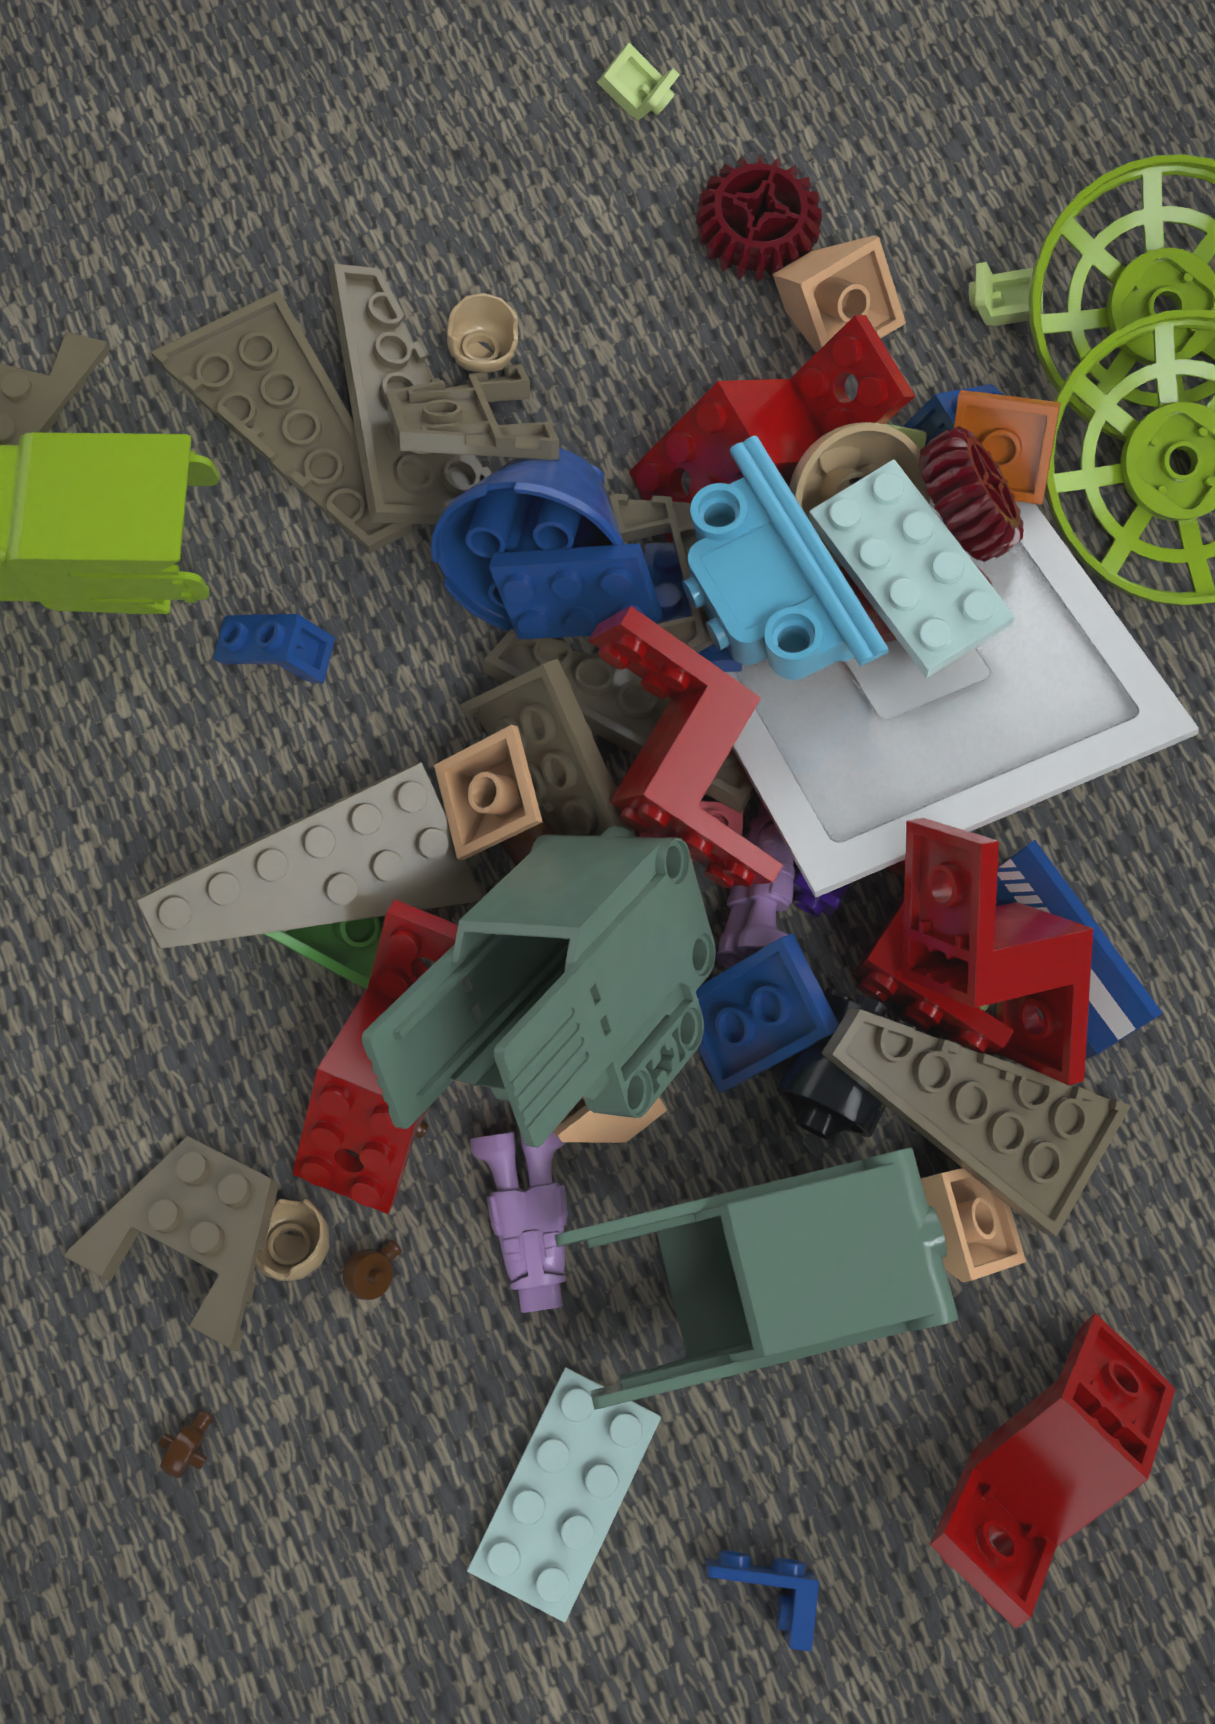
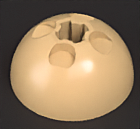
[789,422,930,573]

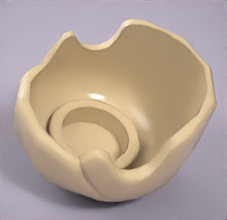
[447,293,518,373]
[256,1199,329,1281]

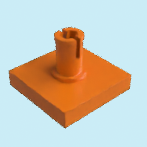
[954,390,1061,505]

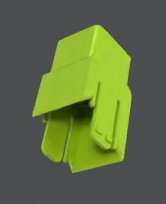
[0,432,219,614]

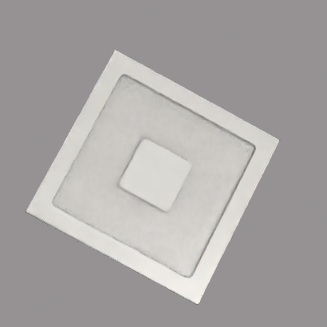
[725,497,1199,898]

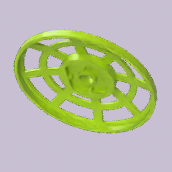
[1029,154,1215,441]
[1045,309,1215,606]

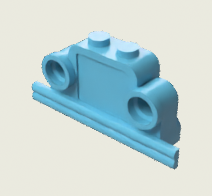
[682,436,889,680]

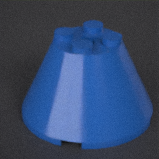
[431,447,625,631]

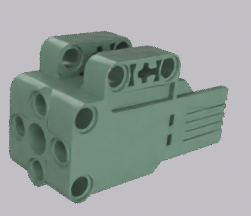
[361,826,716,1148]
[554,1147,959,1410]

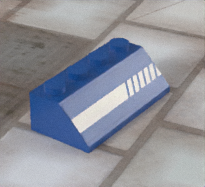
[996,840,1163,1060]

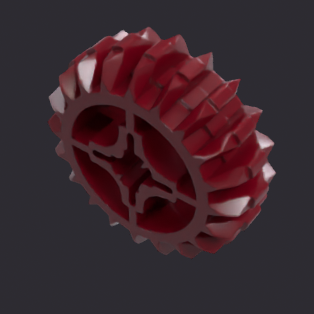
[696,154,823,283]
[919,426,1024,562]

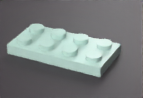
[808,459,1015,678]
[467,1367,662,1623]

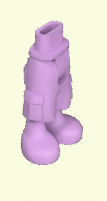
[715,801,795,968]
[470,1132,568,1313]

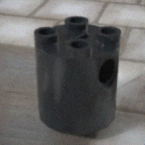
[776,988,921,1142]

